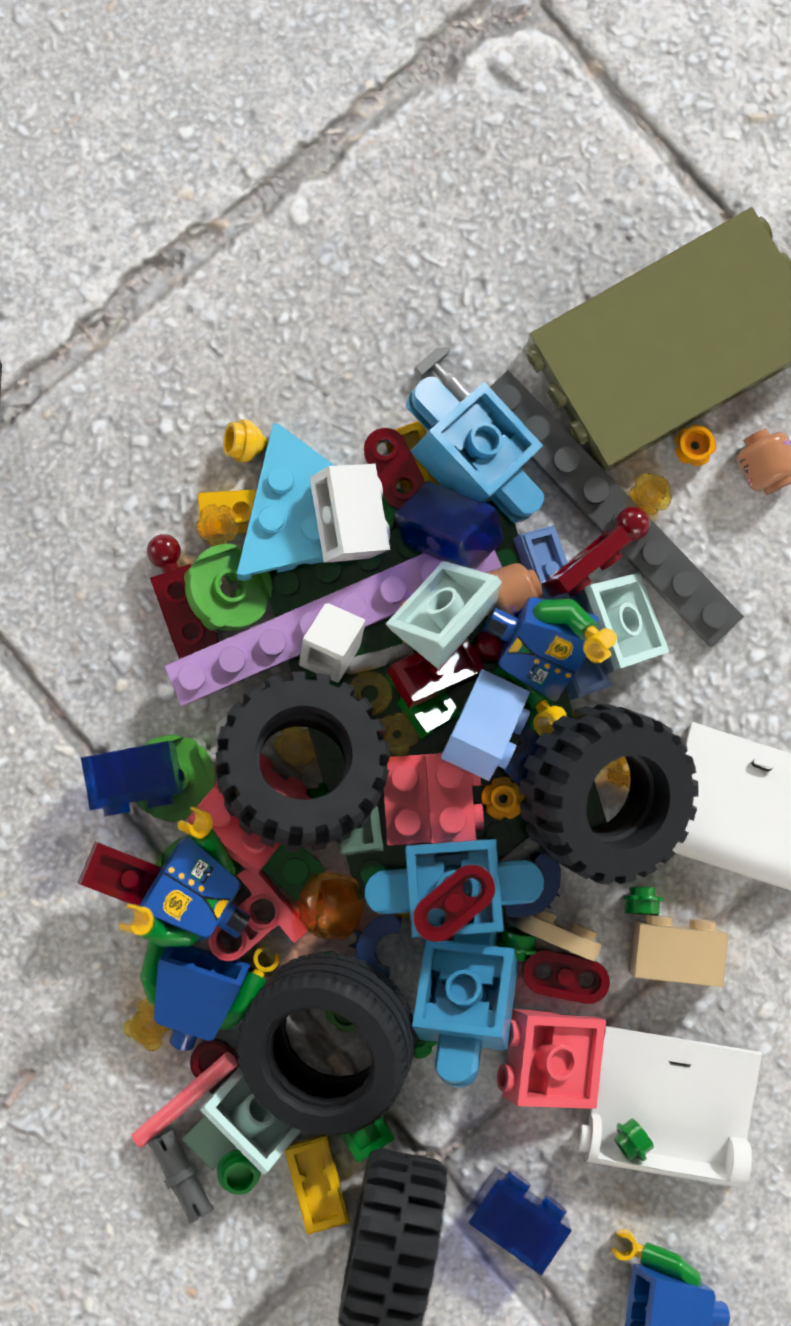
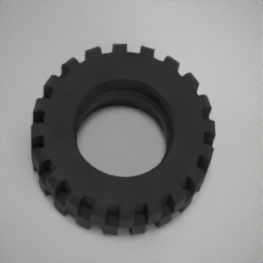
[216,671,390,852]
[519,704,699,885]
[338,1148,447,1326]

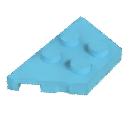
[237,423,335,581]

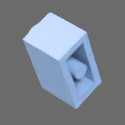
[441,669,530,781]

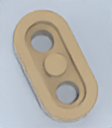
[515,910,602,961]

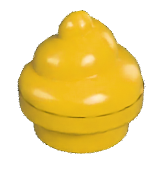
[223,419,269,463]

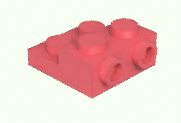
[187,753,312,876]
[384,753,484,846]
[497,1009,606,1109]

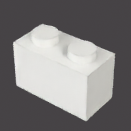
[310,464,390,563]

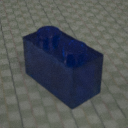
[395,481,503,570]
[81,741,184,817]
[466,1167,572,1276]

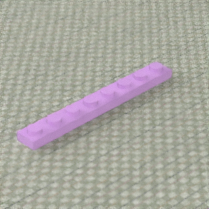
[164,527,502,707]

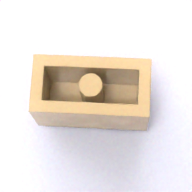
[629,914,729,987]

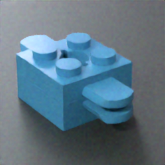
[406,377,544,523]
[365,838,544,938]
[412,932,518,1088]

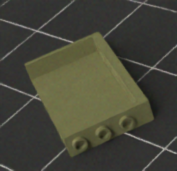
[525,207,791,472]

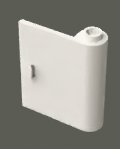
[673,722,791,891]
[577,1026,762,1189]

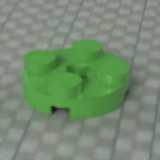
[184,544,273,631]
[128,735,217,822]

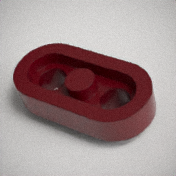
[364,428,426,512]
[413,864,495,942]
[522,949,610,1004]

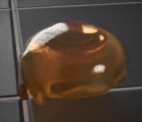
[298,872,363,940]

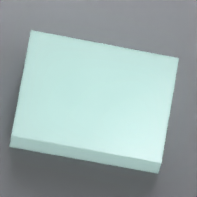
[386,561,502,669]
[579,572,669,674]
[200,1066,301,1175]

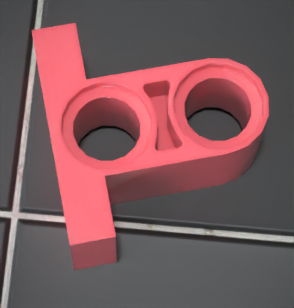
[209,869,310,961]

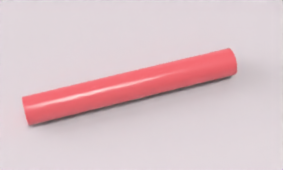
[132,1052,238,1148]

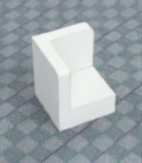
[299,604,366,683]

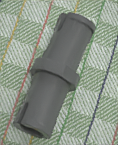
[148,1129,214,1224]

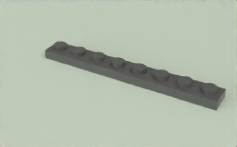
[490,370,744,647]

